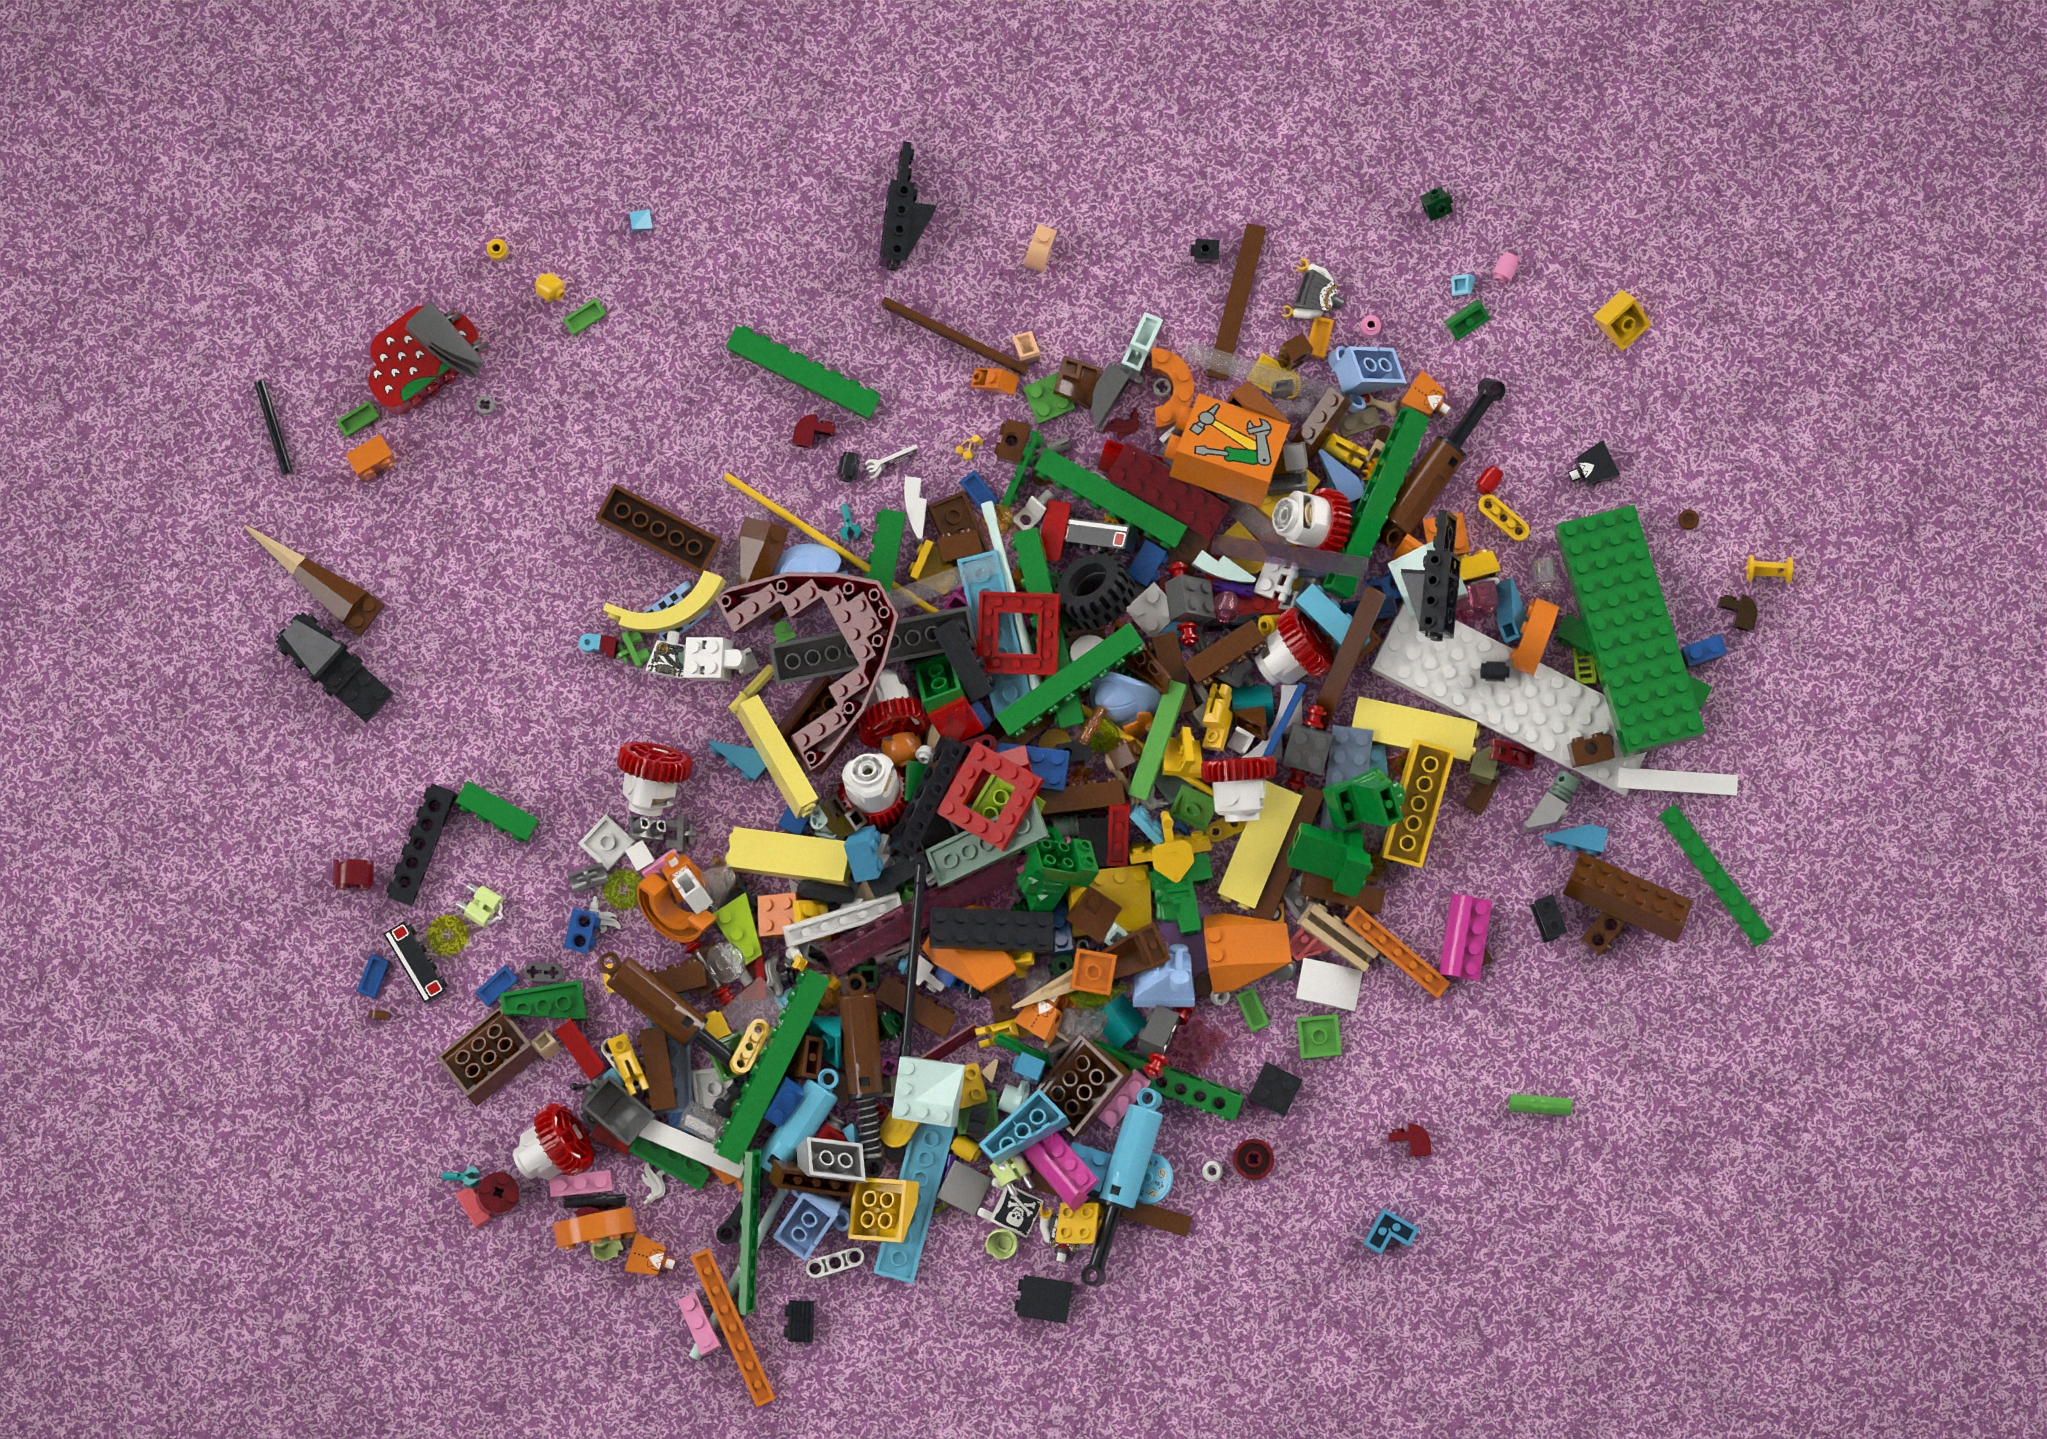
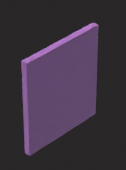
[1160,902,1213,977]

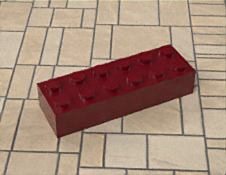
[1105,442,1232,541]

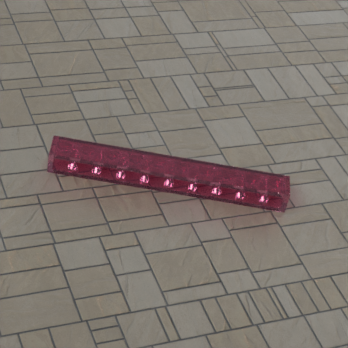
[822,858,1017,976]

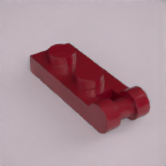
[1488,739,1535,771]

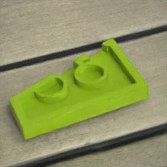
[713,892,762,966]

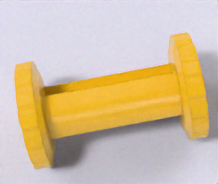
[1746,555,1793,584]

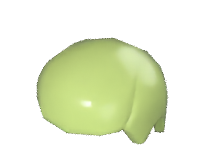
[985,1228,1018,1259]
[590,1237,623,1261]

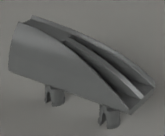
[405,302,488,377]

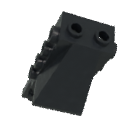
[878,141,936,271]
[1401,510,1462,642]
[275,612,394,724]

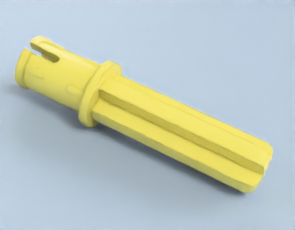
[728,664,774,716]

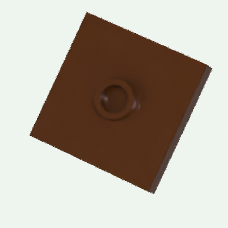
[1167,527,1212,576]

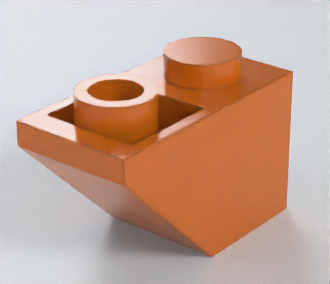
[970,368,1019,395]

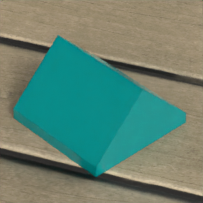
[1231,685,1273,727]
[1091,993,1147,1048]
[810,1017,842,1069]

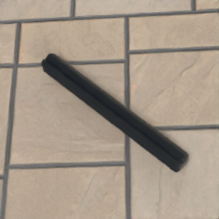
[254,379,293,475]

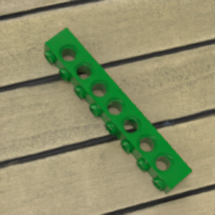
[1090,1037,1244,1121]

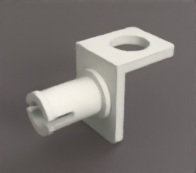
[1012,490,1055,531]

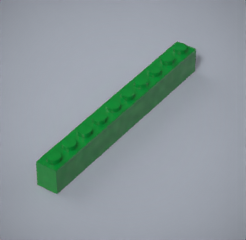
[1322,407,1430,599]
[1011,527,1087,731]
[713,968,830,1165]

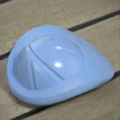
[774,543,841,575]
[1090,672,1162,731]

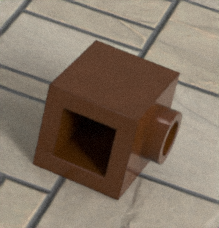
[1107,739,1142,771]

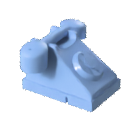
[1328,346,1407,413]
[1132,943,1195,1007]
[773,1190,851,1262]

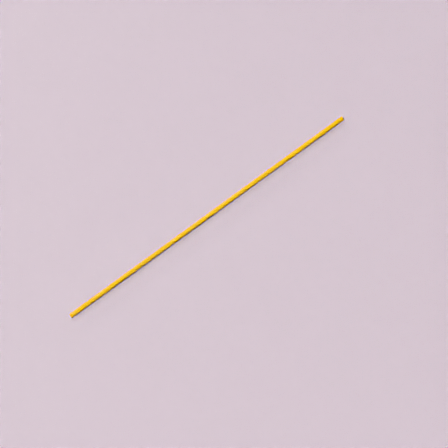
[723,473,1214,798]

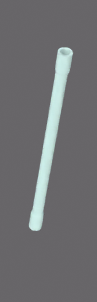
[981,501,1042,690]
[689,1188,790,1361]

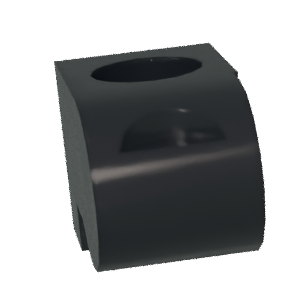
[966,1105,990,1138]

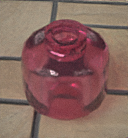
[1214,591,1240,622]

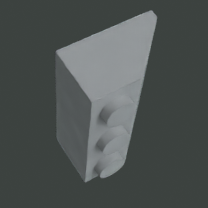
[1520,792,1568,834]
[796,1137,866,1183]

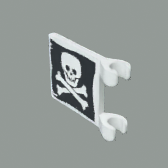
[865,444,919,479]
[977,1178,1044,1238]

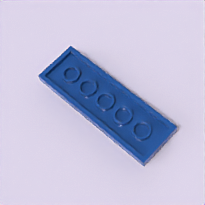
[958,739,1070,792]

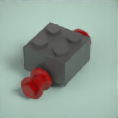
[1165,562,1216,647]
[1282,704,1333,791]
[1137,1005,1194,1079]

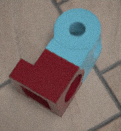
[579,634,619,660]

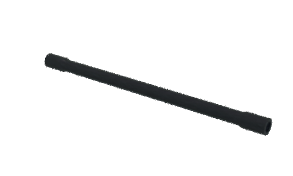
[898,862,927,1064]

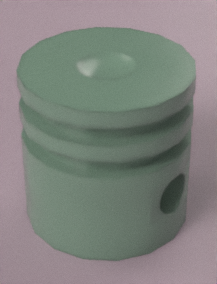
[1548,770,1581,803]
[1052,813,1079,838]

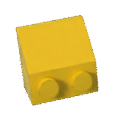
[1593,290,1651,351]
[1459,549,1501,584]

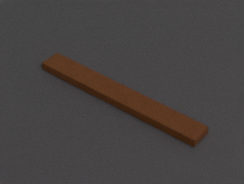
[1207,223,1266,381]
[882,297,1029,377]
[1315,586,1386,731]
[1251,785,1324,921]
[1032,1168,1192,1237]

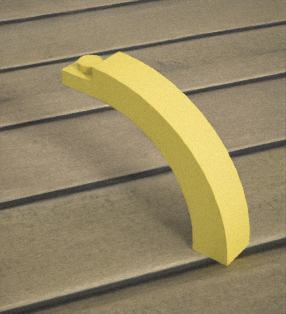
[603,571,726,633]

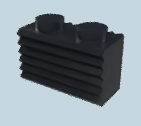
[784,1300,815,1343]

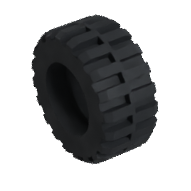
[1054,552,1135,630]

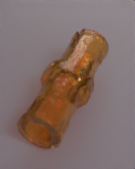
[1077,705,1107,746]

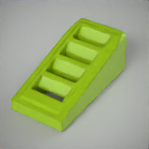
[1572,647,1597,685]

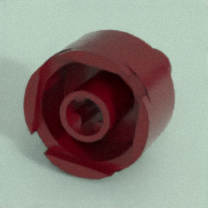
[332,859,374,891]
[1232,1139,1274,1181]
[476,1172,519,1217]

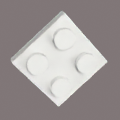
[1126,582,1172,636]

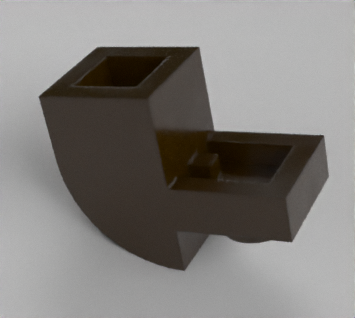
[1716,594,1758,633]
[819,793,868,836]

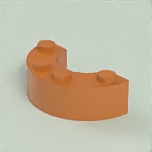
[1151,348,1194,431]
[1510,597,1559,676]
[637,872,717,942]
[552,1207,637,1251]

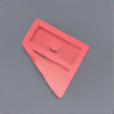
[1289,927,1331,961]

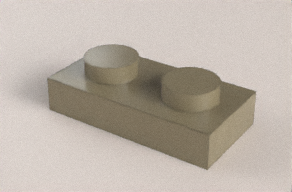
[1338,406,1381,438]

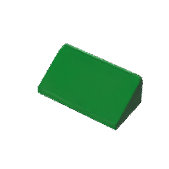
[1444,300,1490,341]
[905,761,927,802]

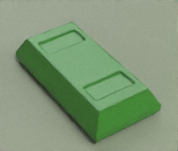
[562,298,607,336]
[336,400,380,438]
[1235,987,1270,1033]

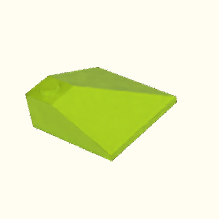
[971,774,1046,854]

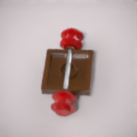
[680,939,737,1007]

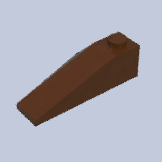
[739,517,789,585]
[1110,620,1171,695]

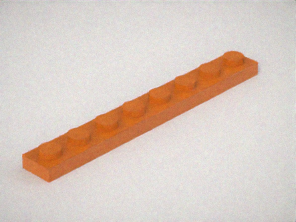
[690,1248,775,1407]

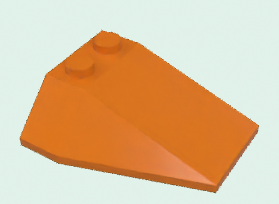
[922,905,1017,992]
[1204,913,1292,994]

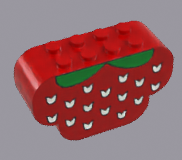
[368,306,482,414]

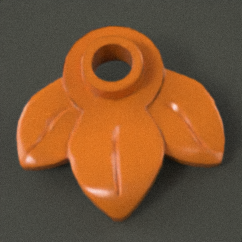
[1123,712,1155,739]

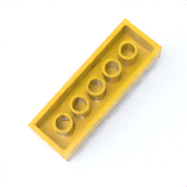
[1379,738,1455,868]

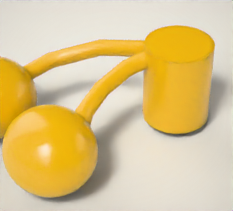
[955,435,983,461]

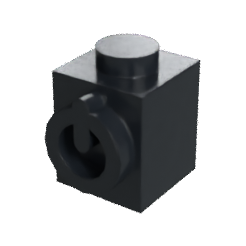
[1190,239,1220,264]

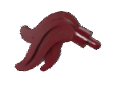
[1103,407,1139,441]

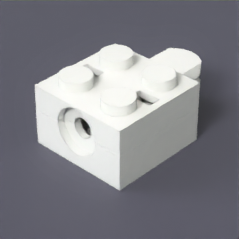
[683,637,747,681]

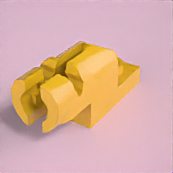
[1319,433,1369,470]
[1202,683,1233,751]
[975,1018,1035,1049]
[607,1032,649,1096]

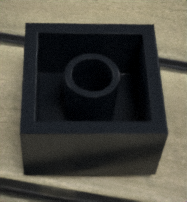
[1247,1062,1303,1118]

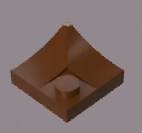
[1053,356,1102,410]
[1065,885,1122,944]

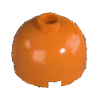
[881,732,922,769]

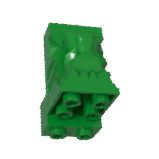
[1322,767,1406,829]
[1287,822,1373,898]
[1016,838,1099,912]
[1149,852,1213,938]

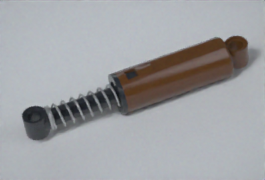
[839,973,885,1178]

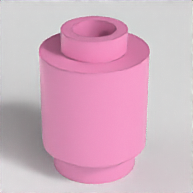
[1492,252,1519,284]
[1360,315,1381,339]

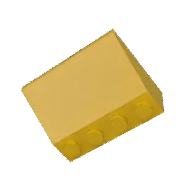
[1066,865,1152,937]

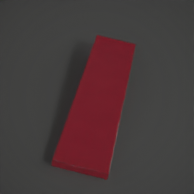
[896,1023,977,1074]

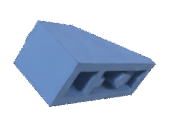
[1317,449,1366,505]

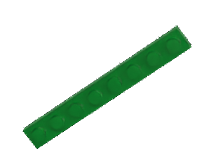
[1658,804,1772,947]
[737,1149,762,1315]

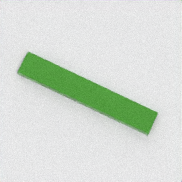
[1128,680,1188,801]

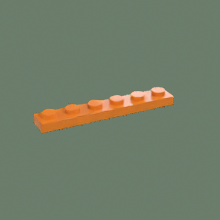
[1344,905,1450,999]

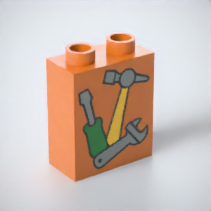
[1164,393,1291,507]

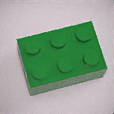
[914,653,967,714]

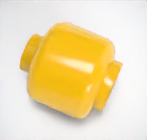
[535,273,565,303]

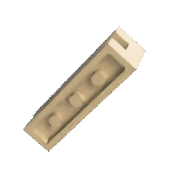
[1296,903,1379,972]

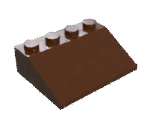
[777,675,856,776]
[437,1005,540,1107]
[1032,1034,1133,1137]

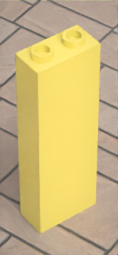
[737,695,818,819]
[1351,696,1480,763]
[1216,780,1302,911]
[725,827,851,886]

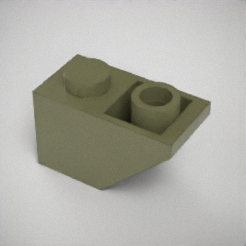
[1467,746,1501,786]

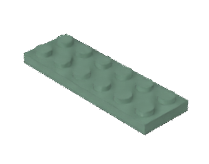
[925,800,1050,888]

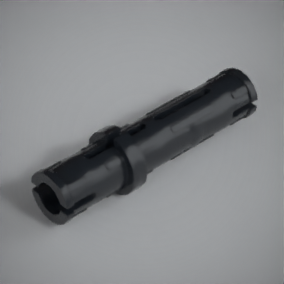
[563,1192,626,1209]

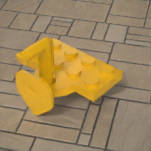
[1128,810,1212,883]

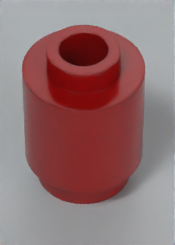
[1475,465,1504,495]

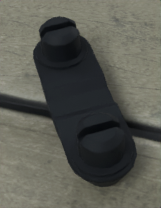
[797,879,856,903]

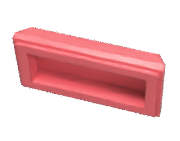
[455,1187,494,1229]

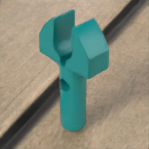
[840,504,861,542]
[441,1166,481,1189]

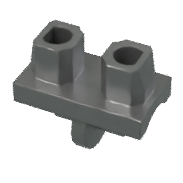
[666,815,700,854]
[628,816,666,842]
[567,862,609,893]

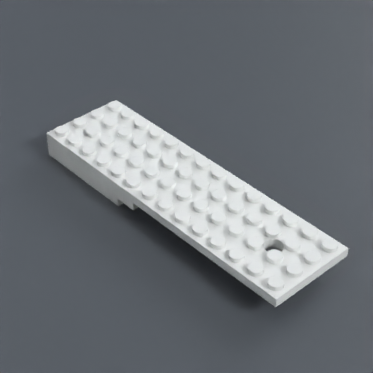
[1369,602,1647,797]

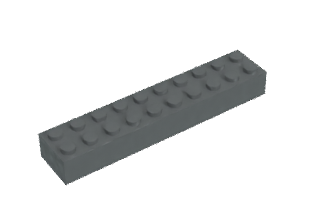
[768,606,977,685]

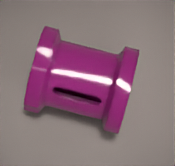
[882,1058,899,1077]

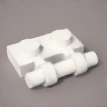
[1254,554,1300,603]

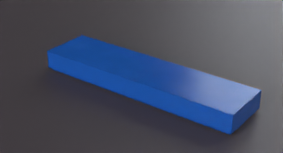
[1262,682,1306,757]

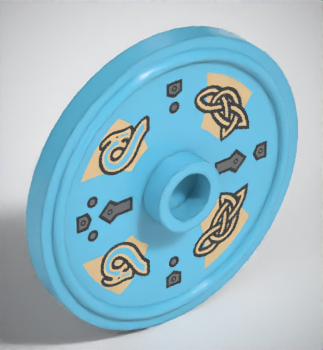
[1137,1153,1173,1204]

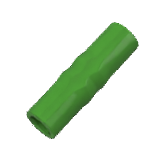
[1509,1094,1572,1116]

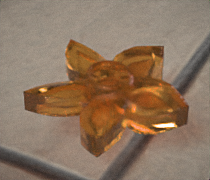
[1070,764,1094,783]

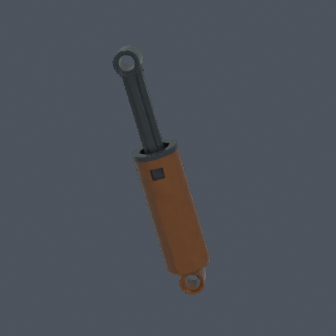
[1377,378,1506,548]
[597,952,752,1084]

